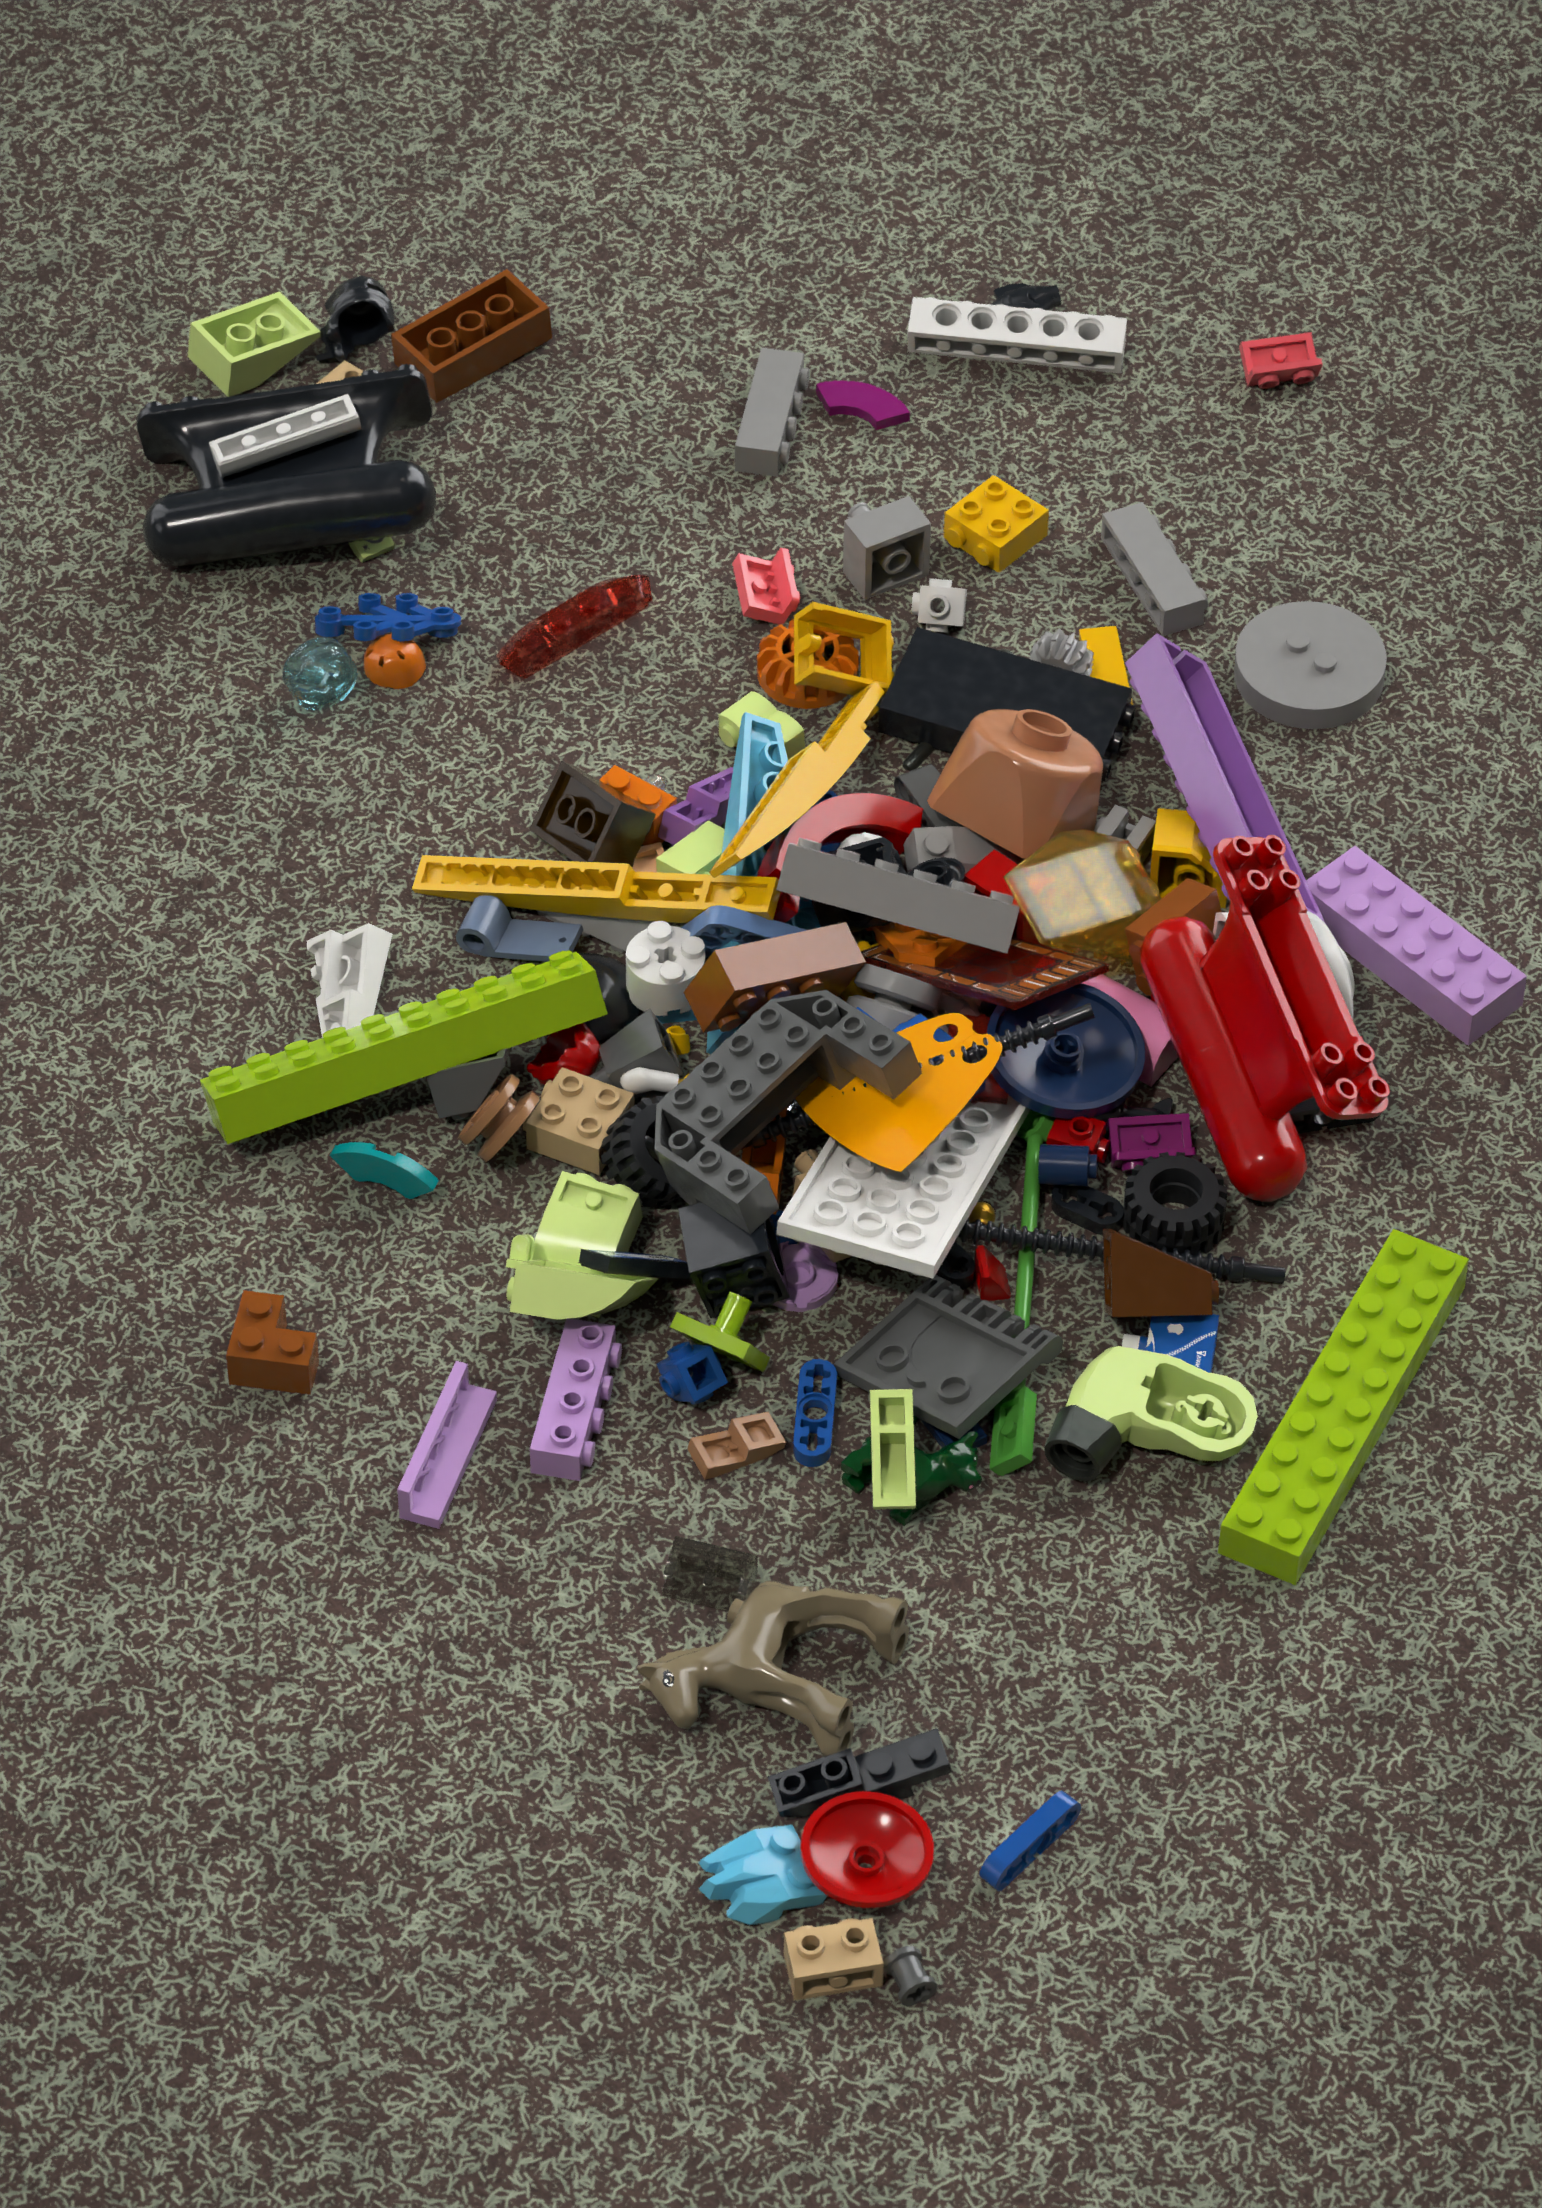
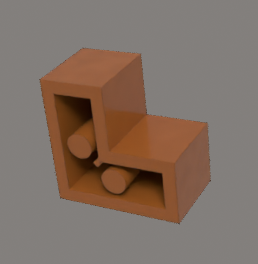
[226,1290,319,1395]

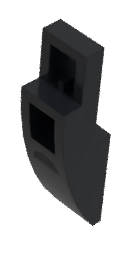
[767,1728,952,1817]

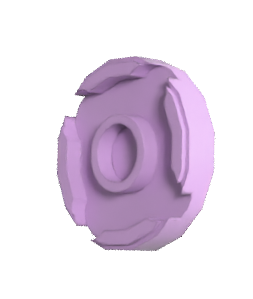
[771,1242,838,1312]

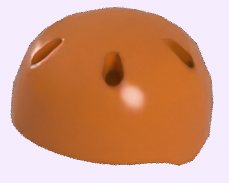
[364,634,426,689]

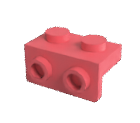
[1239,332,1323,389]
[732,548,800,625]

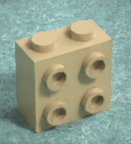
[523,1067,634,1175]

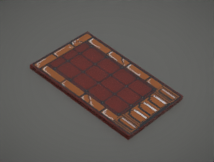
[861,937,1109,1010]

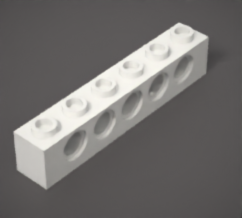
[908,297,1127,373]

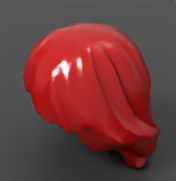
[527,1023,601,1085]

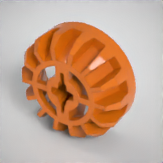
[757,619,859,709]

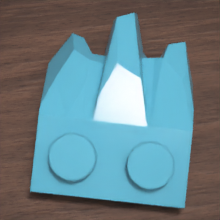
[699,1824,827,1925]

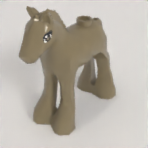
[637,1581,909,1756]

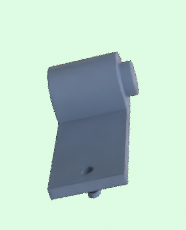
[456,895,584,962]

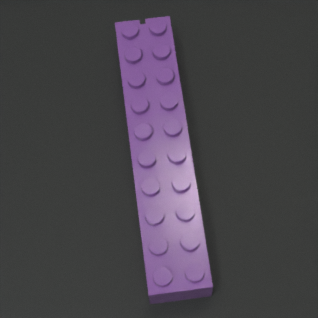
[1125,633,1325,922]

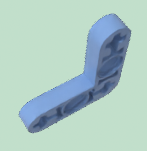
[681,905,806,958]

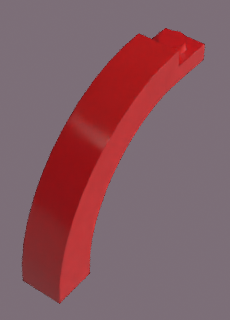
[757,793,923,923]

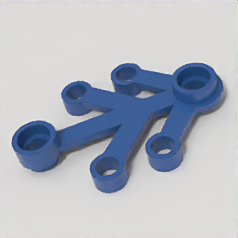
[315,593,461,641]

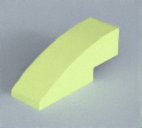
[870,1389,916,1509]

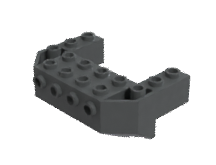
[655,990,922,1235]

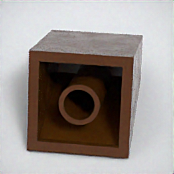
[1103,1229,1219,1317]

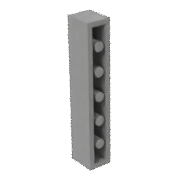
[776,838,1020,953]

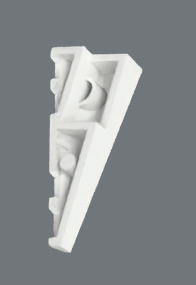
[307,923,392,1038]

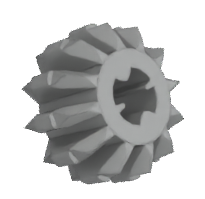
[1029,628,1094,676]

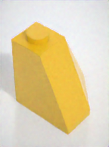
[1148,808,1227,908]

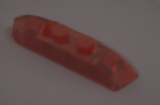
[496,575,652,678]

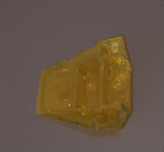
[1003,829,1162,967]

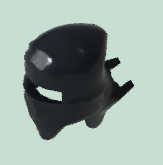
[315,275,395,362]

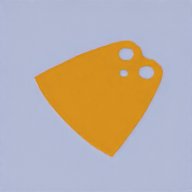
[795,1013,1003,1172]

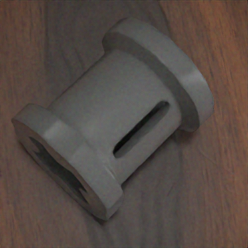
[883,1945,937,2007]

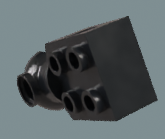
[812,837,965,933]

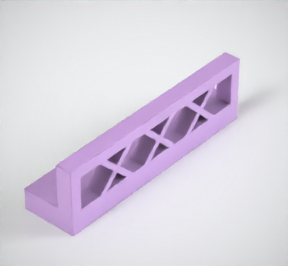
[397,1361,497,1529]

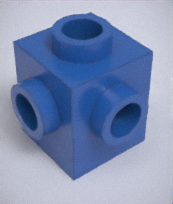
[656,1341,728,1405]

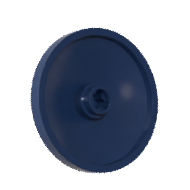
[986,981,1145,1119]

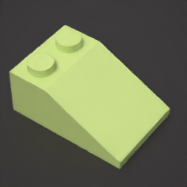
[188,292,321,397]

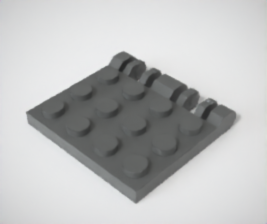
[834,1275,1063,1439]

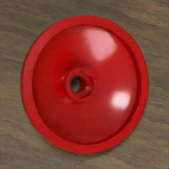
[800,1791,934,1908]

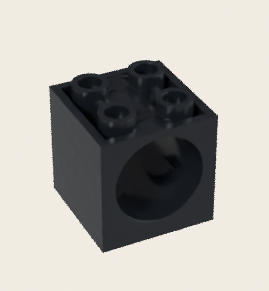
[678,1202,790,1318]

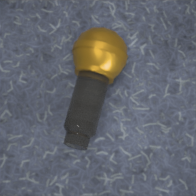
[965,1202,995,1260]

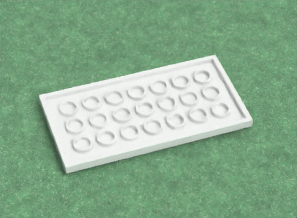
[776,1072,1031,1279]

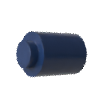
[1038,1144,1098,1187]

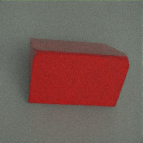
[975,1245,1011,1301]

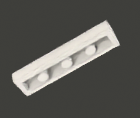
[209,394,362,478]

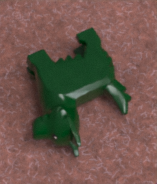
[841,1416,982,1526]

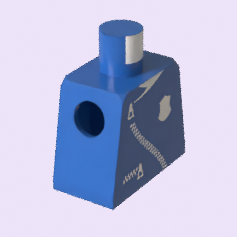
[1122,1314,1219,1373]

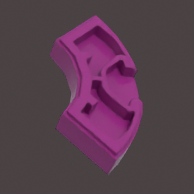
[816,380,910,430]

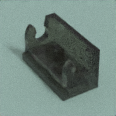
[662,1536,758,1612]

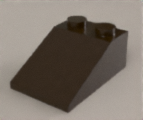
[529,761,656,867]

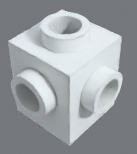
[912,578,967,633]

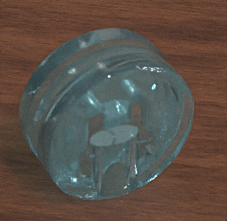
[282,637,358,710]

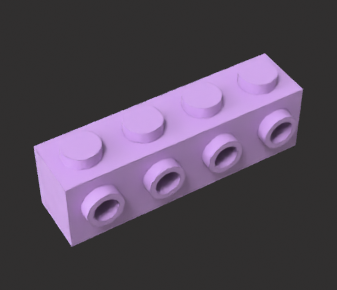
[530,1318,622,1481]

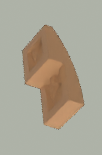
[687,1412,786,1480]

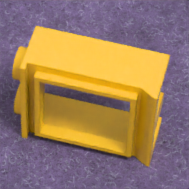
[794,602,894,696]

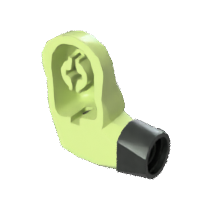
[1044,1346,1258,1481]

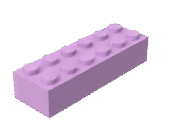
[1306,846,1527,1046]

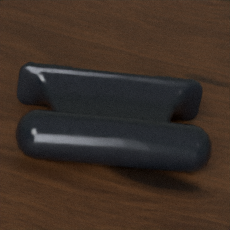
[137,364,436,567]

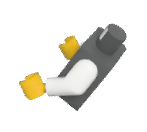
[589,1009,690,1100]

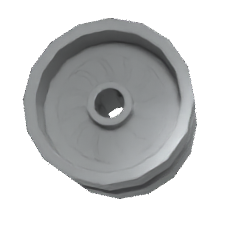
[847,963,943,1030]

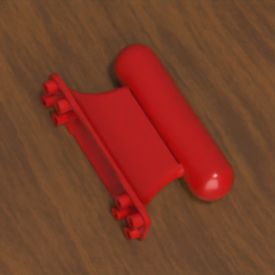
[1139,835,1390,1202]

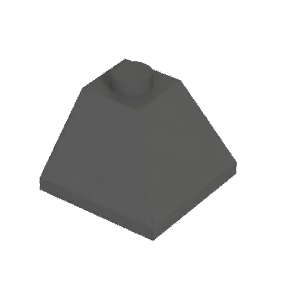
[426,1047,512,1120]

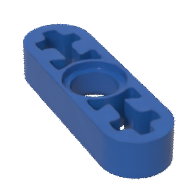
[793,1359,837,1467]
[979,1791,1081,1891]

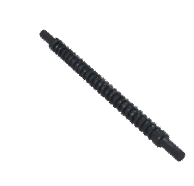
[741,1003,1095,1150]
[958,1218,1286,1284]

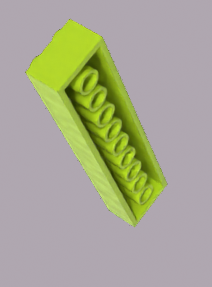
[200,950,608,1144]
[1218,1229,1469,1586]

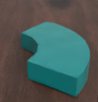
[329,1142,439,1199]

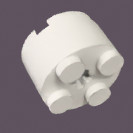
[626,921,705,1016]

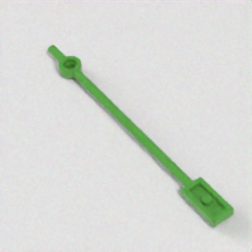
[989,1110,1056,1476]

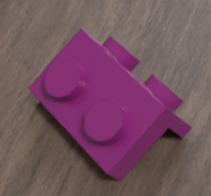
[1107,1113,1196,1174]

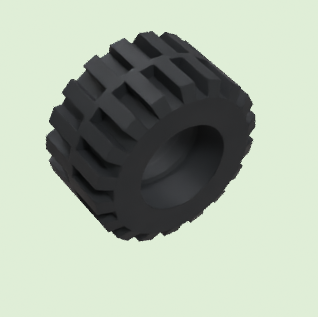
[601,1096,681,1207]
[1123,1152,1227,1255]

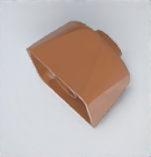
[927,709,1103,861]

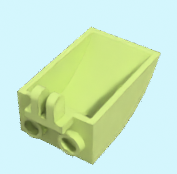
[533,1171,643,1318]
[506,1234,658,1320]

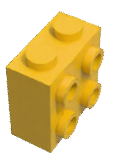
[944,475,1049,573]

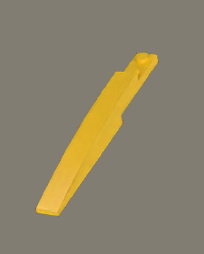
[709,681,885,878]
[412,855,781,923]

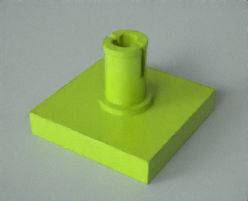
[670,1292,770,1372]

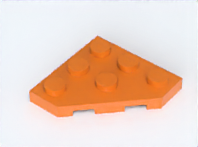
[866,922,967,970]

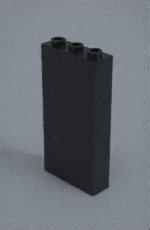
[878,627,1136,782]

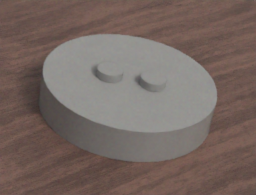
[1234,601,1387,729]

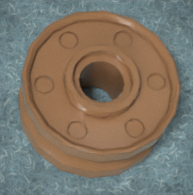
[457,1074,540,1162]

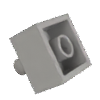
[843,496,931,600]

